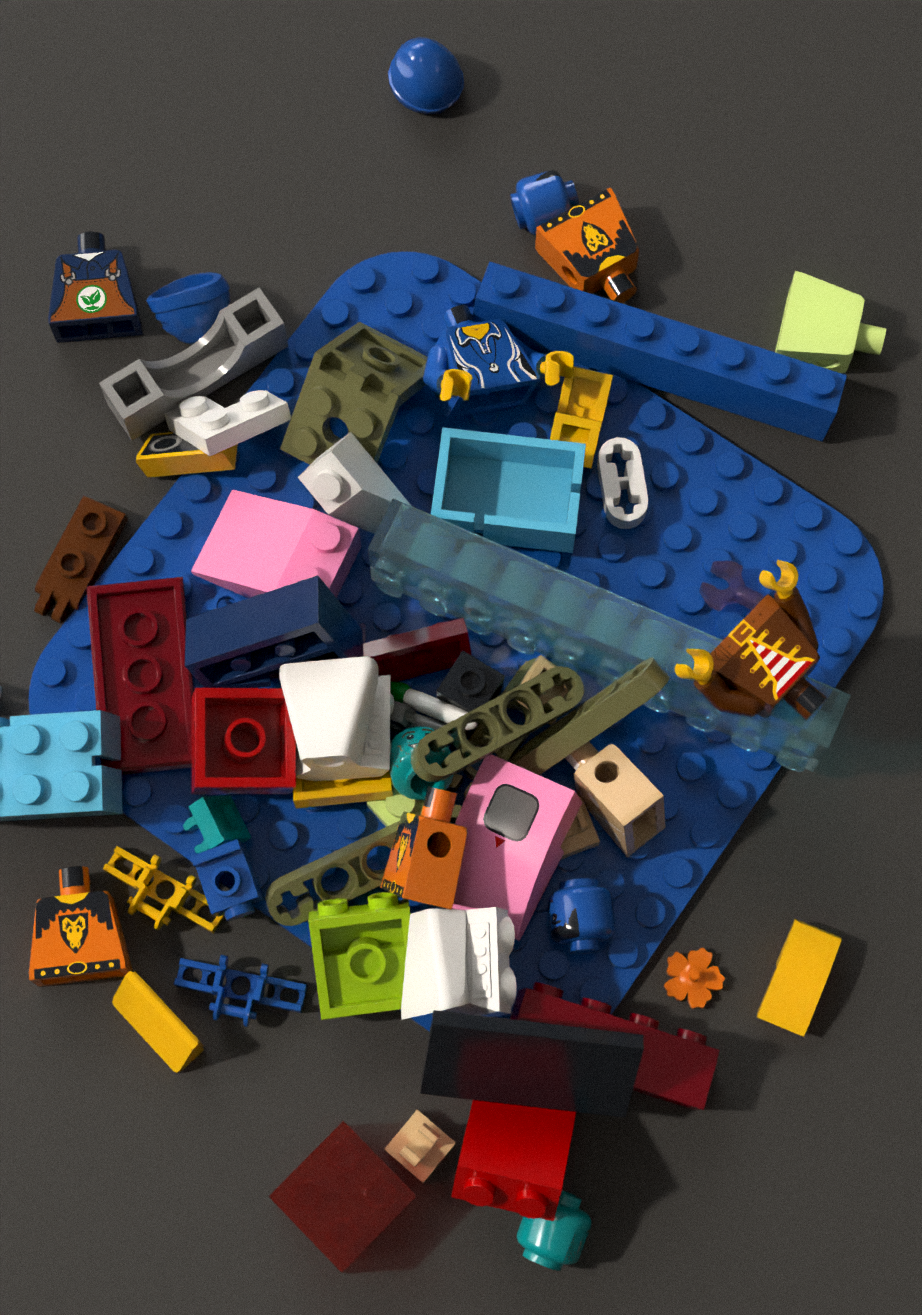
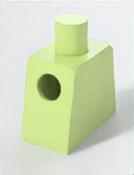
[775,271,886,374]

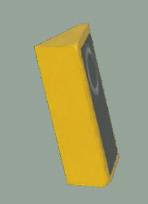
[136,432,238,478]

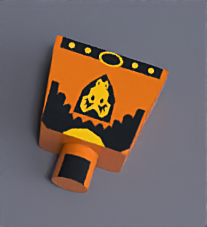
[535,187,639,303]
[380,786,467,910]
[29,866,133,987]

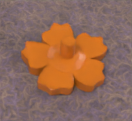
[664,947,725,1009]

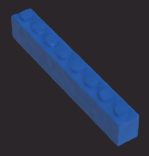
[472,261,847,442]

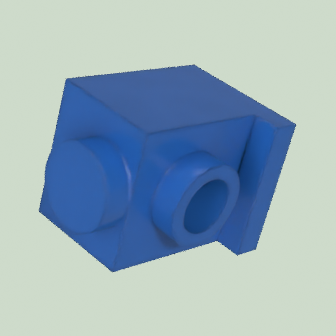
[190,839,265,921]

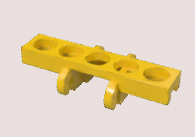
[103,846,224,934]

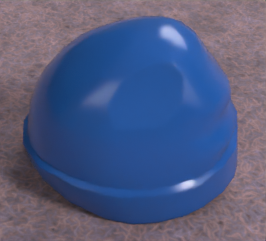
[388,37,464,115]
[146,272,230,345]

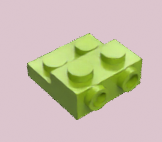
[308,892,411,1020]

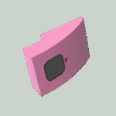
[452,754,583,941]

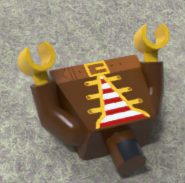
[675,560,827,721]

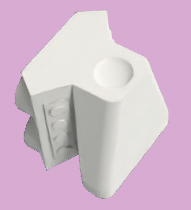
[279,657,394,782]
[401,907,517,1020]

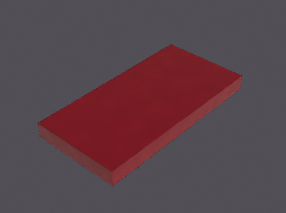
[86,577,194,775]

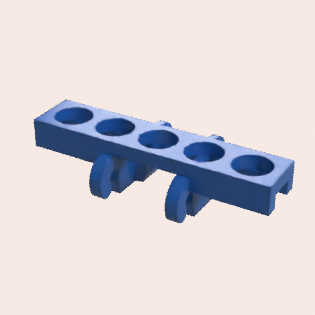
[174,955,307,1027]

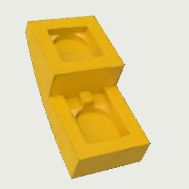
[550,366,613,468]
[757,919,842,1037]

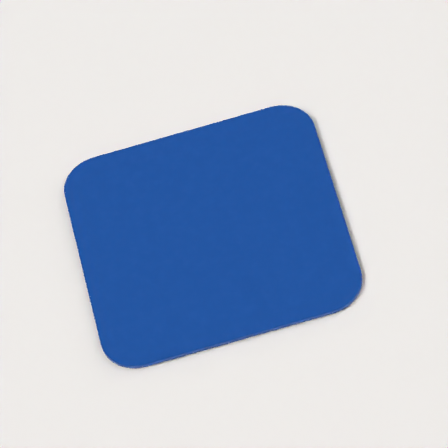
[28,252,884,1032]

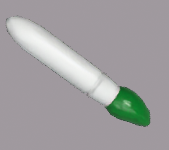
[390,681,478,730]

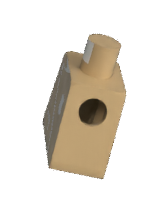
[565,741,665,857]

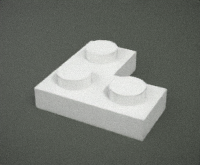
[164,390,291,456]

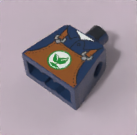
[48,231,143,343]

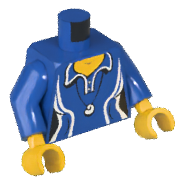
[423,305,574,418]

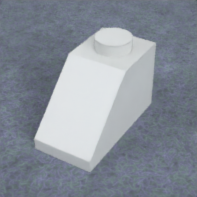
[298,432,411,534]

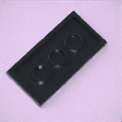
[420,1010,644,1118]

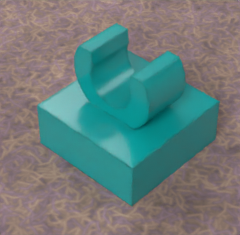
[183,795,251,854]

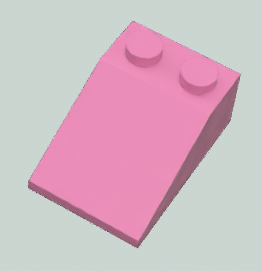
[191,490,361,598]

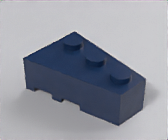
[185,575,363,688]

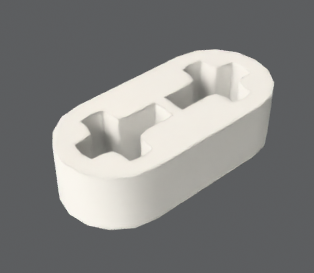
[597,437,648,529]

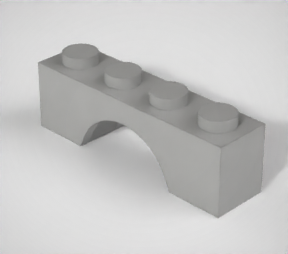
[99,287,288,441]

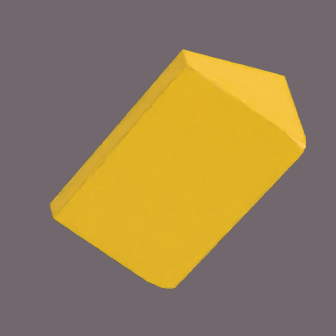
[112,971,204,1073]

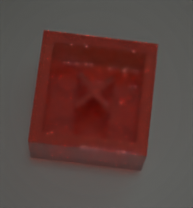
[268,1121,418,1274]

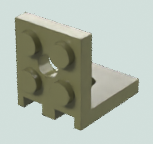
[280,321,427,465]

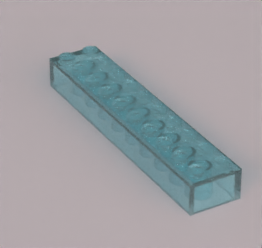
[368,498,851,772]

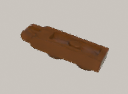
[34,495,128,624]

